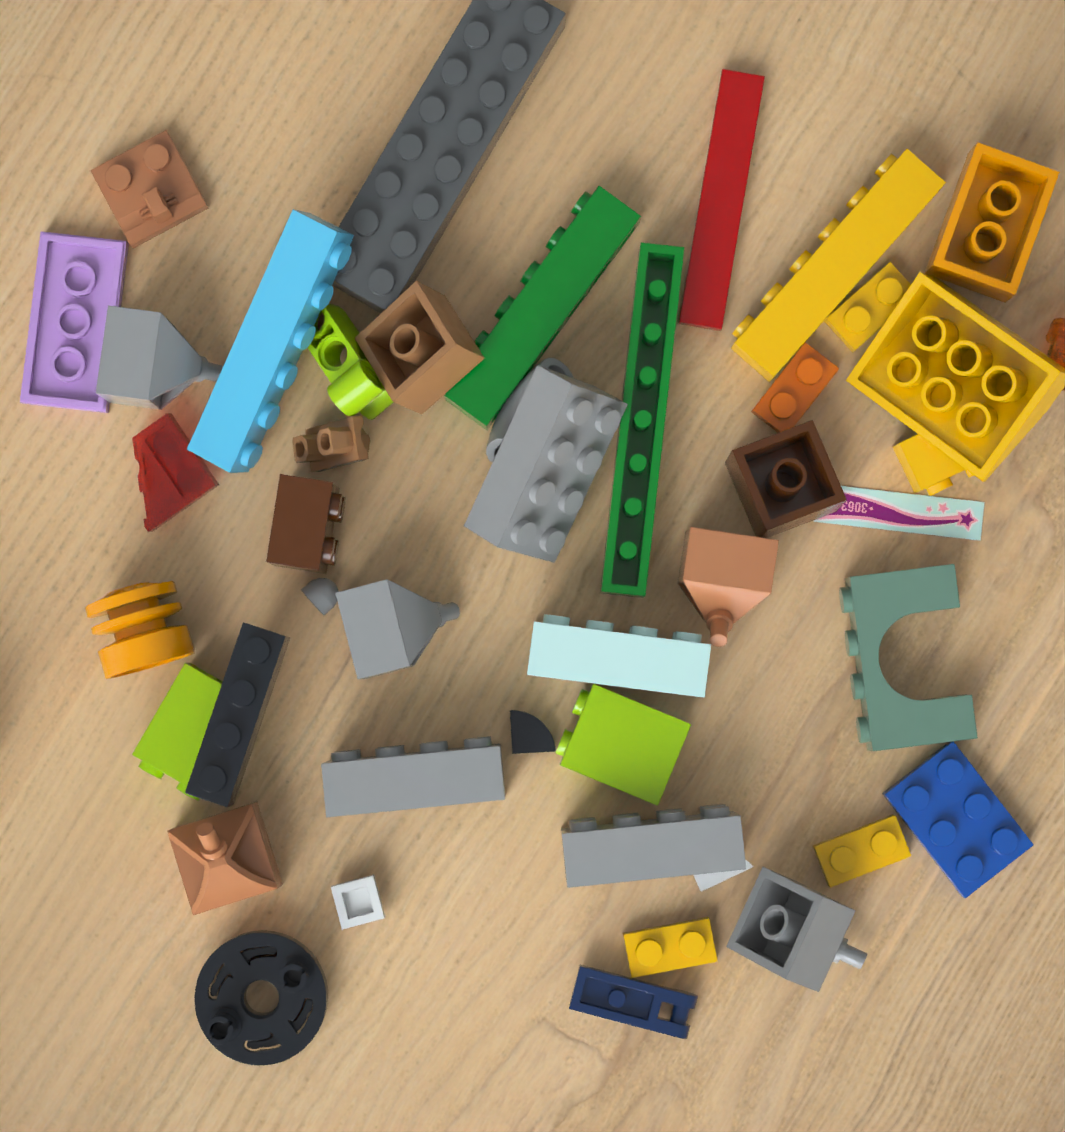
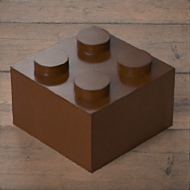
[725,420,847,538]
[266,474,346,574]

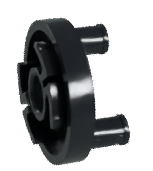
[194,930,328,1066]

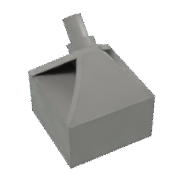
[96,305,223,410]
[335,579,460,679]
[726,867,867,992]

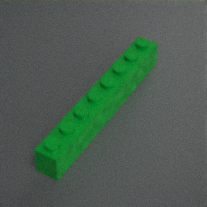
[600,242,684,598]

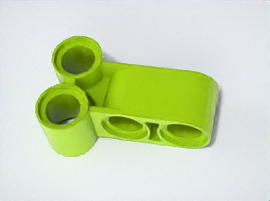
[308,303,394,420]

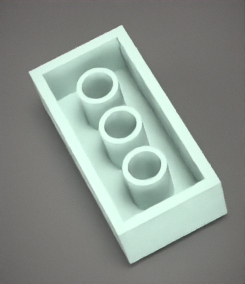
[527,614,711,698]

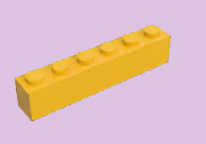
[731,149,946,383]

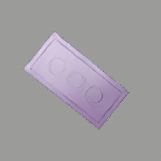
[20,231,129,413]

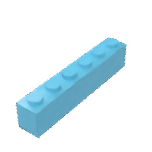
[187,209,354,473]

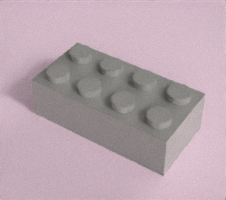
[464,365,628,563]
[321,736,506,818]
[561,804,746,888]

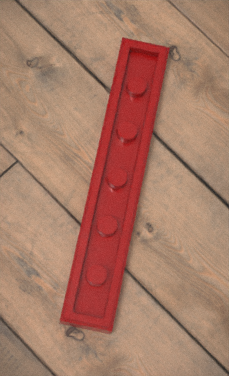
[679,69,765,331]

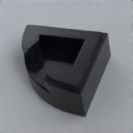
[510,710,556,754]

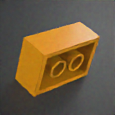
[925,142,1060,303]

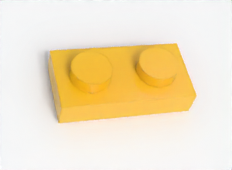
[824,262,911,353]
[813,815,911,888]
[623,917,718,978]

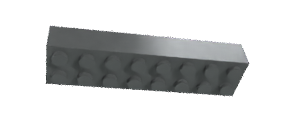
[332,0,566,313]

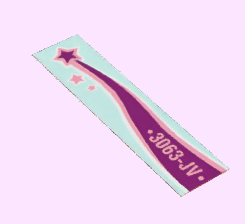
[813,486,985,541]

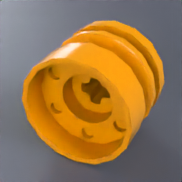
[85,581,195,679]

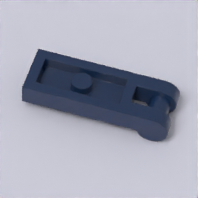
[569,964,698,1039]

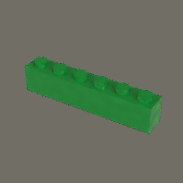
[444,186,641,430]

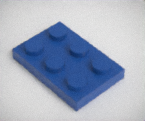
[882,741,1034,898]

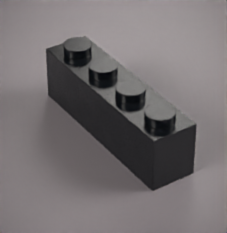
[185,622,290,807]

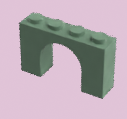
[839,564,978,751]

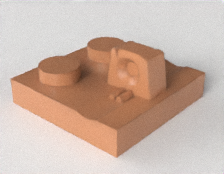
[90,130,209,249]

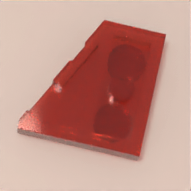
[132,413,219,532]

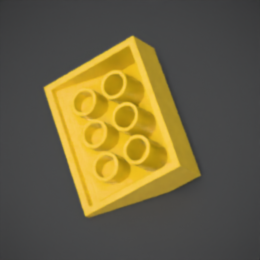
[845,272,1065,482]

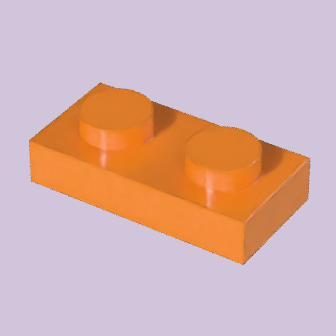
[751,342,839,433]

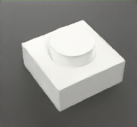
[331,875,385,930]

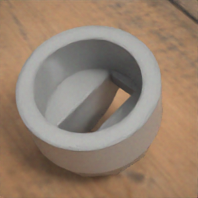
[301,578,339,615]

